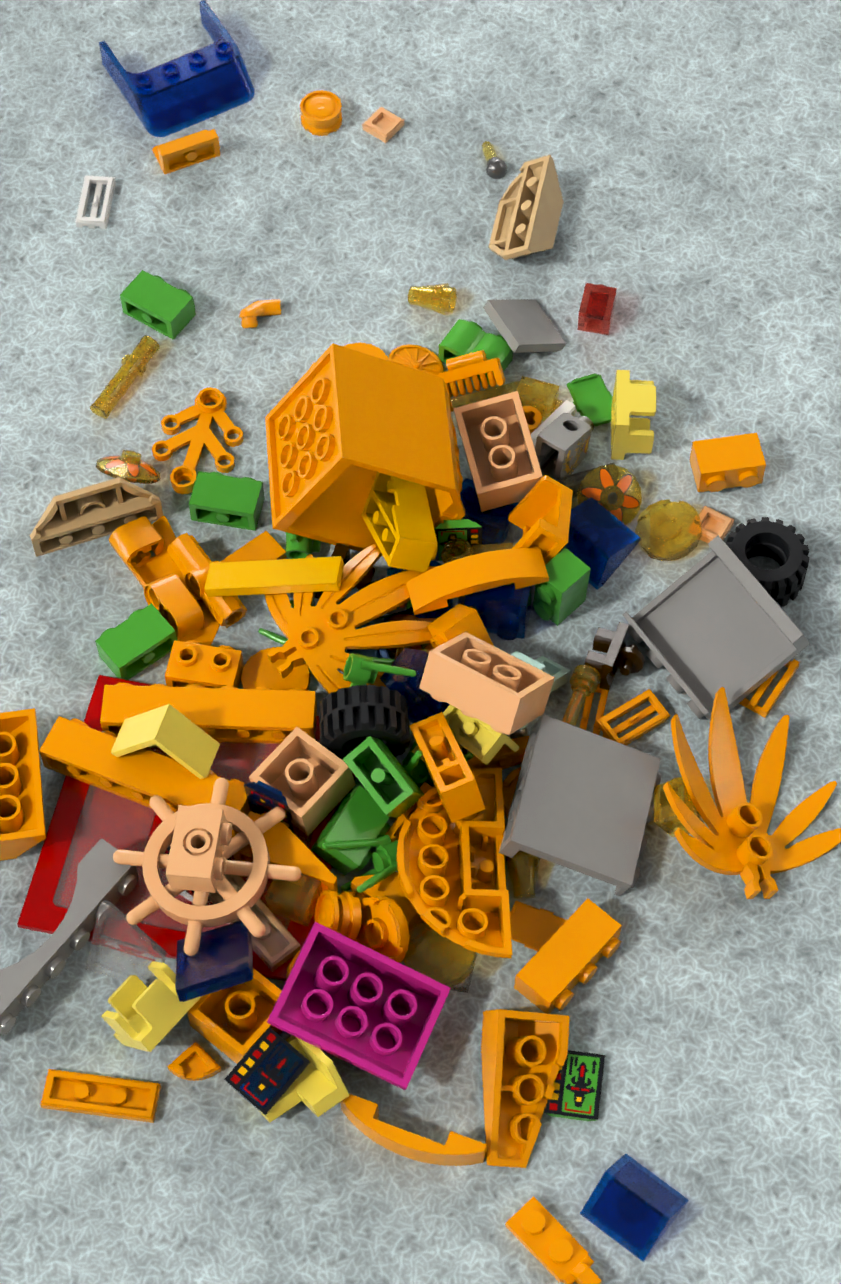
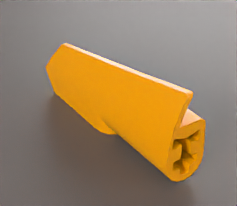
[109,516,220,646]

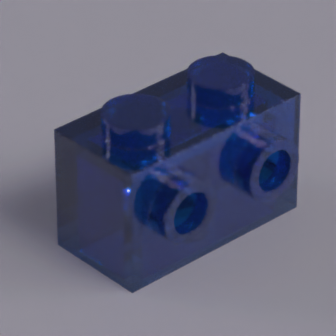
[380,648,450,724]

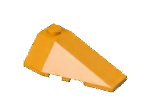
[481,1009,570,1168]

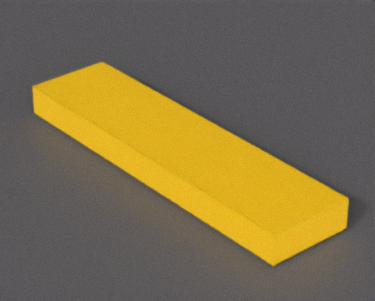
[204,556,344,597]

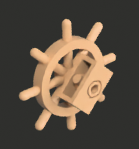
[113,778,301,956]

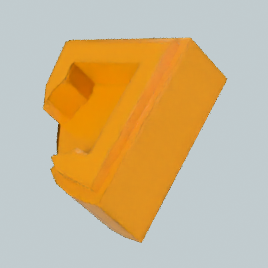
[167,1042,221,1081]

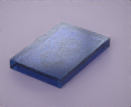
[175,921,253,1002]

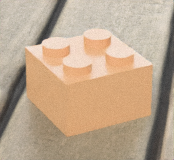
[249,727,356,836]

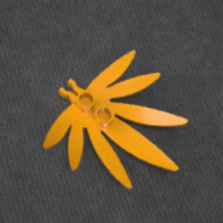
[265,543,437,700]
[663,687,841,899]

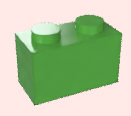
[120,270,196,340]
[189,471,265,531]
[533,547,591,626]
[95,603,177,680]
[343,736,424,818]
[311,785,390,875]

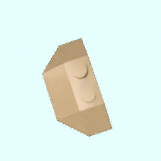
[488,155,564,260]
[30,477,163,557]

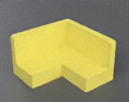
[111,704,220,779]
[412,705,520,765]
[243,1035,350,1123]

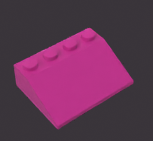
[267,922,451,1090]

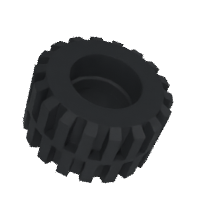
[725,517,810,607]
[319,685,410,761]

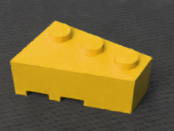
[361,472,438,572]

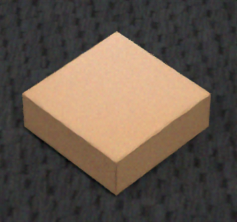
[362,107,404,143]
[689,506,735,543]

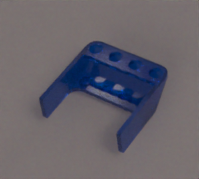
[99,0,255,137]

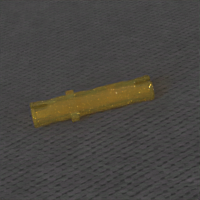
[90,335,160,419]

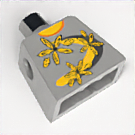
[535,413,594,484]

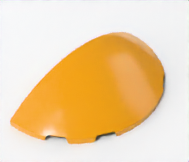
[396,768,512,958]

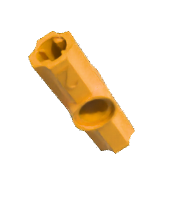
[167,533,247,628]

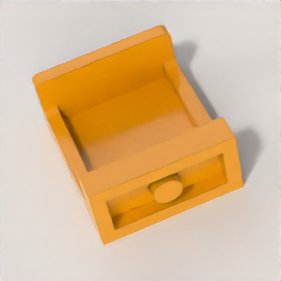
[508,475,573,565]

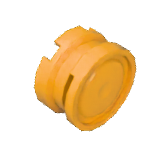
[300,90,342,136]
[314,890,362,941]

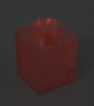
[577,283,617,335]

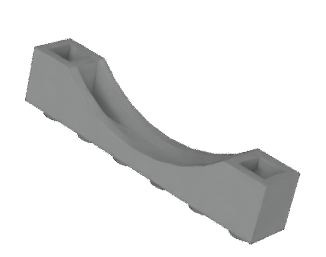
[0,838,139,1036]

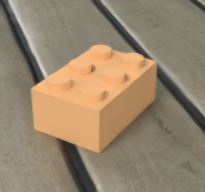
[453,391,543,512]
[419,632,555,735]

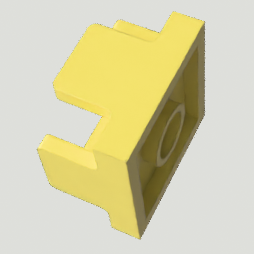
[611,370,656,460]
[101,961,202,1052]

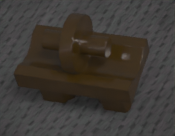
[584,622,645,690]

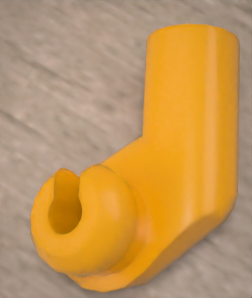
[239,299,281,329]

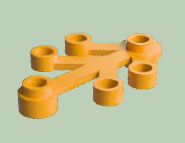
[152,387,244,494]

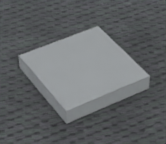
[483,299,566,353]

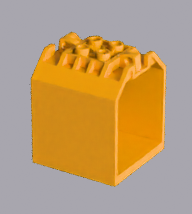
[265,343,465,556]

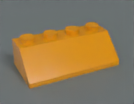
[0,708,46,861]

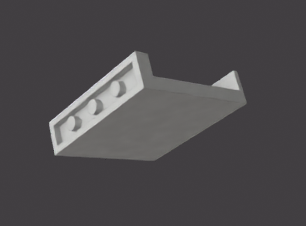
[623,535,810,720]
[499,714,662,896]

